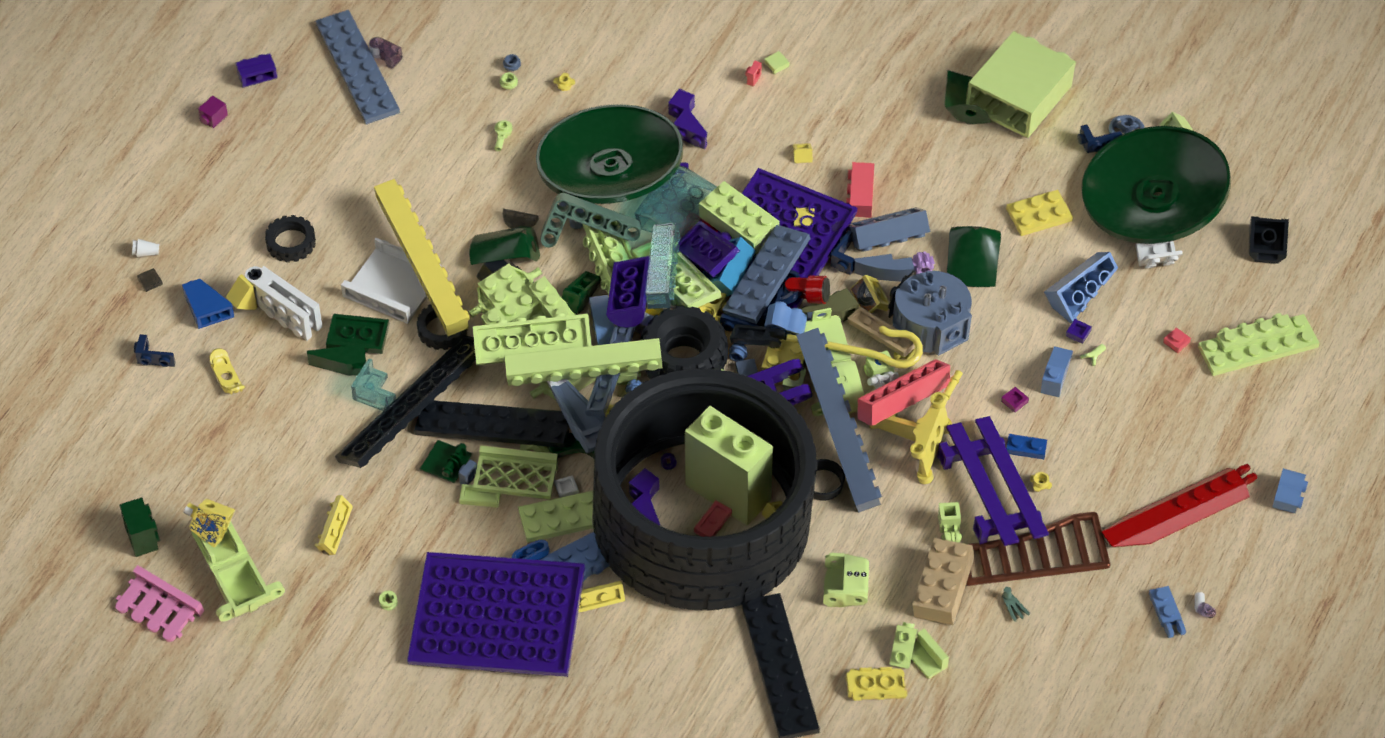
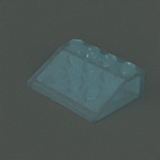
[634,166,717,240]

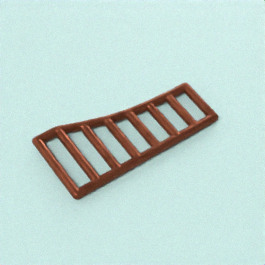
[966,512,1111,586]

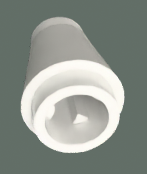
[132,239,159,257]

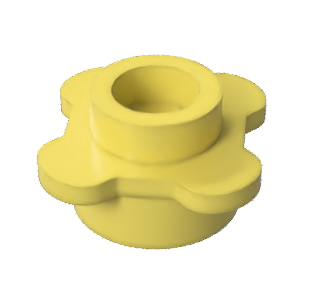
[554,73,575,91]
[1030,472,1052,492]

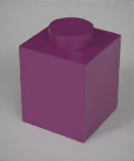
[198,95,228,129]

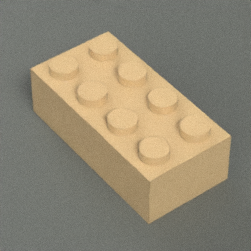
[912,538,974,625]

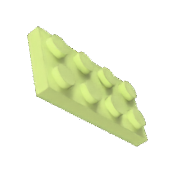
[518,491,593,543]

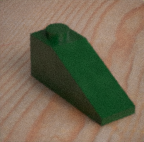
[562,271,602,315]
[307,344,367,376]

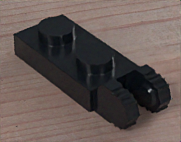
[730,324,786,348]

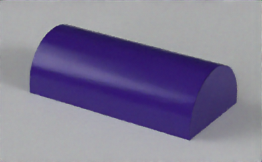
[606,256,652,328]

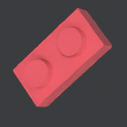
[694,500,732,537]

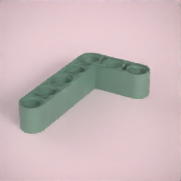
[541,193,641,248]

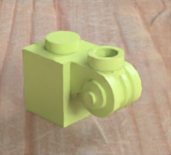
[938,502,962,543]

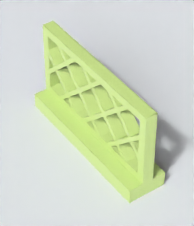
[473,445,558,499]

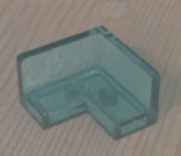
[351,359,396,411]

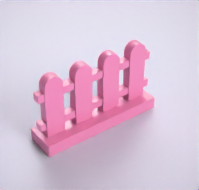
[116,565,205,642]

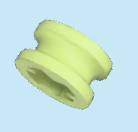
[379,591,398,610]

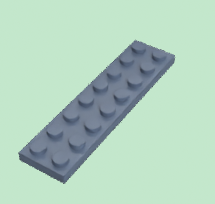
[316,10,400,124]

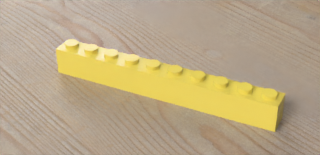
[374,179,470,336]

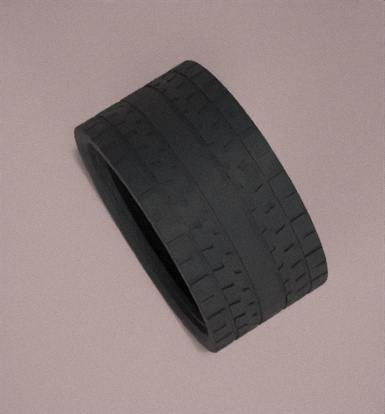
[592,369,817,611]

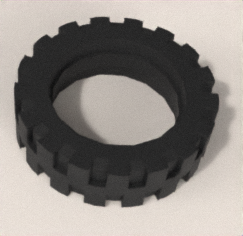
[265,215,316,262]
[417,304,468,350]

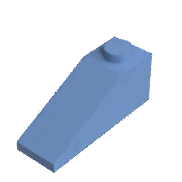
[1041,346,1073,397]

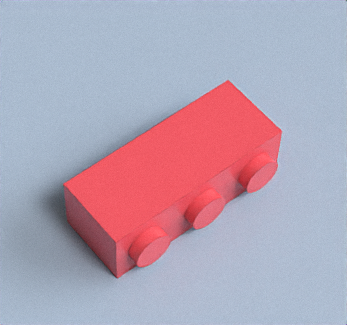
[846,162,874,218]

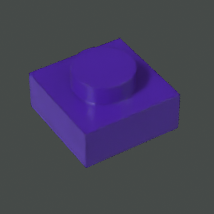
[1066,319,1092,344]

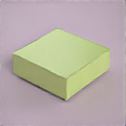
[765,51,790,74]

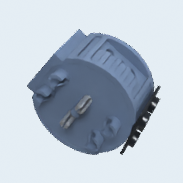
[888,270,972,356]

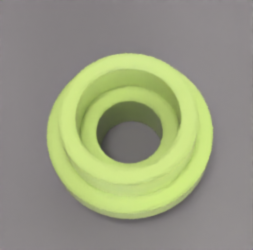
[500,72,518,89]

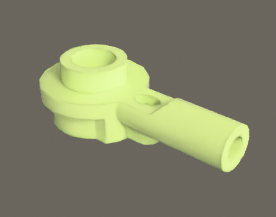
[494,120,513,151]

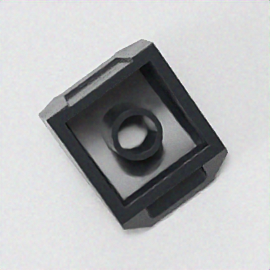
[1249,216,1289,264]

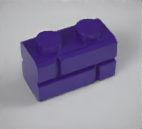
[236,53,278,88]

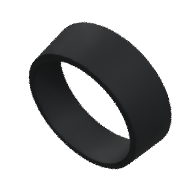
[813,459,845,501]

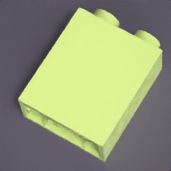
[966,31,1076,138]
[685,406,773,525]

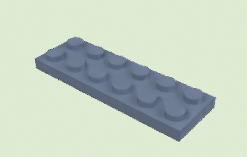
[723,225,810,324]

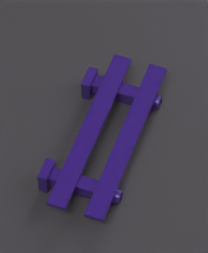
[937,416,1049,546]

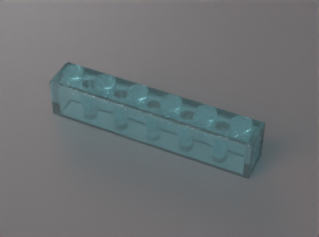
[646,223,680,309]

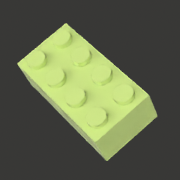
[699,181,779,256]

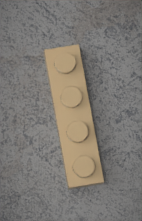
[848,307,915,357]

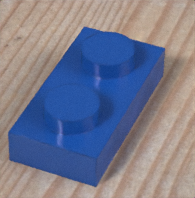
[1006,434,1047,460]

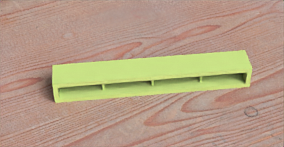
[505,338,663,386]

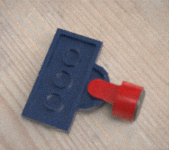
[752,254,830,320]

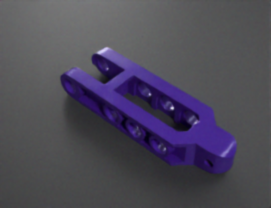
[748,359,813,405]

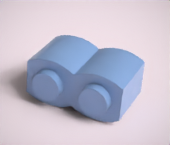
[764,301,807,337]
[1272,468,1308,513]

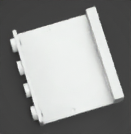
[341,238,441,324]

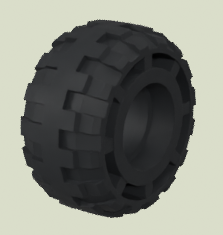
[641,306,728,379]

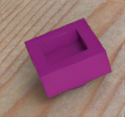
[1001,387,1029,413]

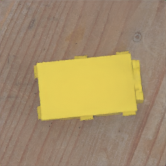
[845,667,907,701]

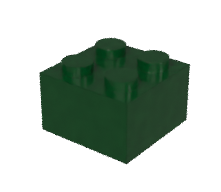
[119,497,160,557]

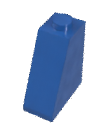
[182,279,234,329]

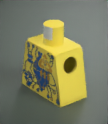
[184,499,235,548]

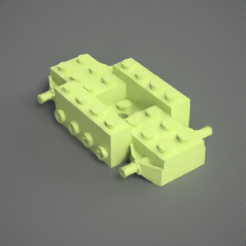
[468,264,596,400]

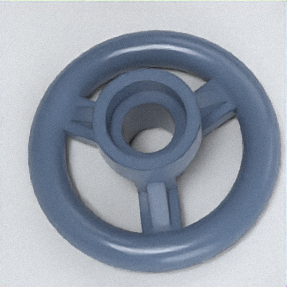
[1109,115,1145,134]

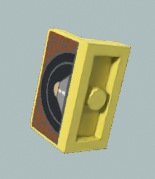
[850,275,890,314]

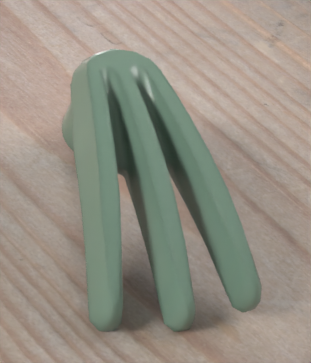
[1002,587,1030,622]

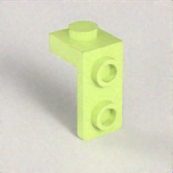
[890,622,919,669]

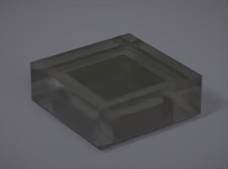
[137,268,163,292]

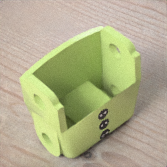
[823,553,869,607]

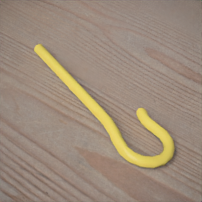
[786,326,923,369]

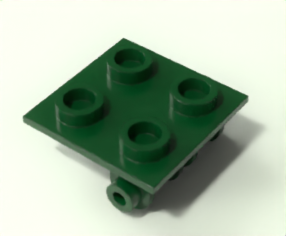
[420,440,473,484]

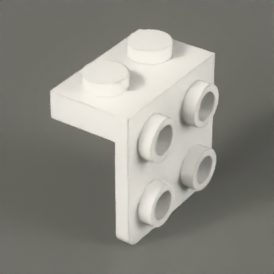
[1135,241,1183,269]

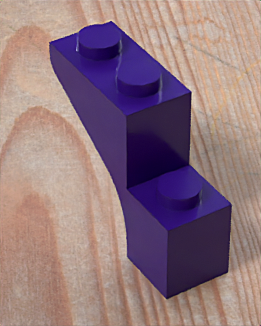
[668,88,707,150]
[629,468,660,525]

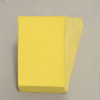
[226,274,257,310]

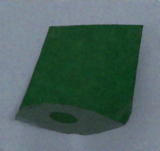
[944,70,991,124]
[469,226,540,265]
[947,226,1001,287]

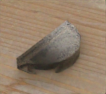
[502,209,539,228]

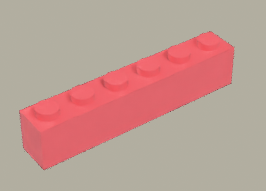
[858,359,950,426]

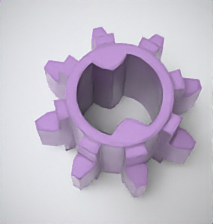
[912,251,935,274]

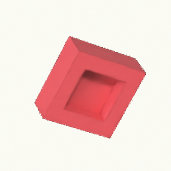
[745,60,762,87]
[1163,327,1191,353]

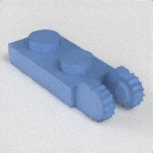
[1149,586,1186,638]

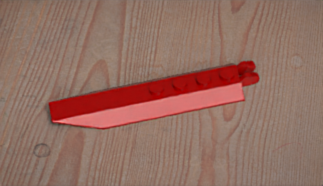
[1102,463,1257,547]

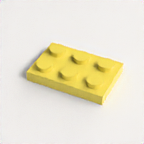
[1006,190,1073,236]

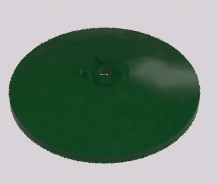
[536,104,683,204]
[1082,126,1231,244]

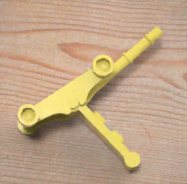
[869,370,962,484]

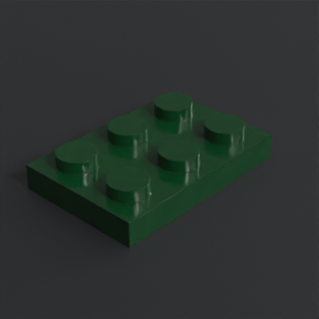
[326,314,390,354]

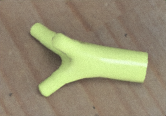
[1080,344,1106,366]

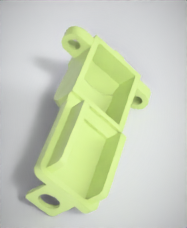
[804,308,870,416]
[192,521,285,621]

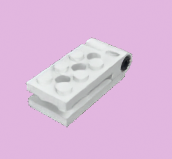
[245,266,322,341]

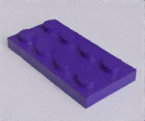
[675,221,740,277]

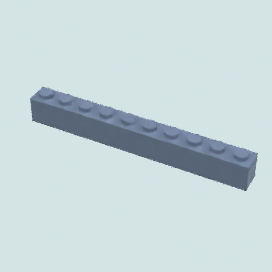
[796,328,882,512]

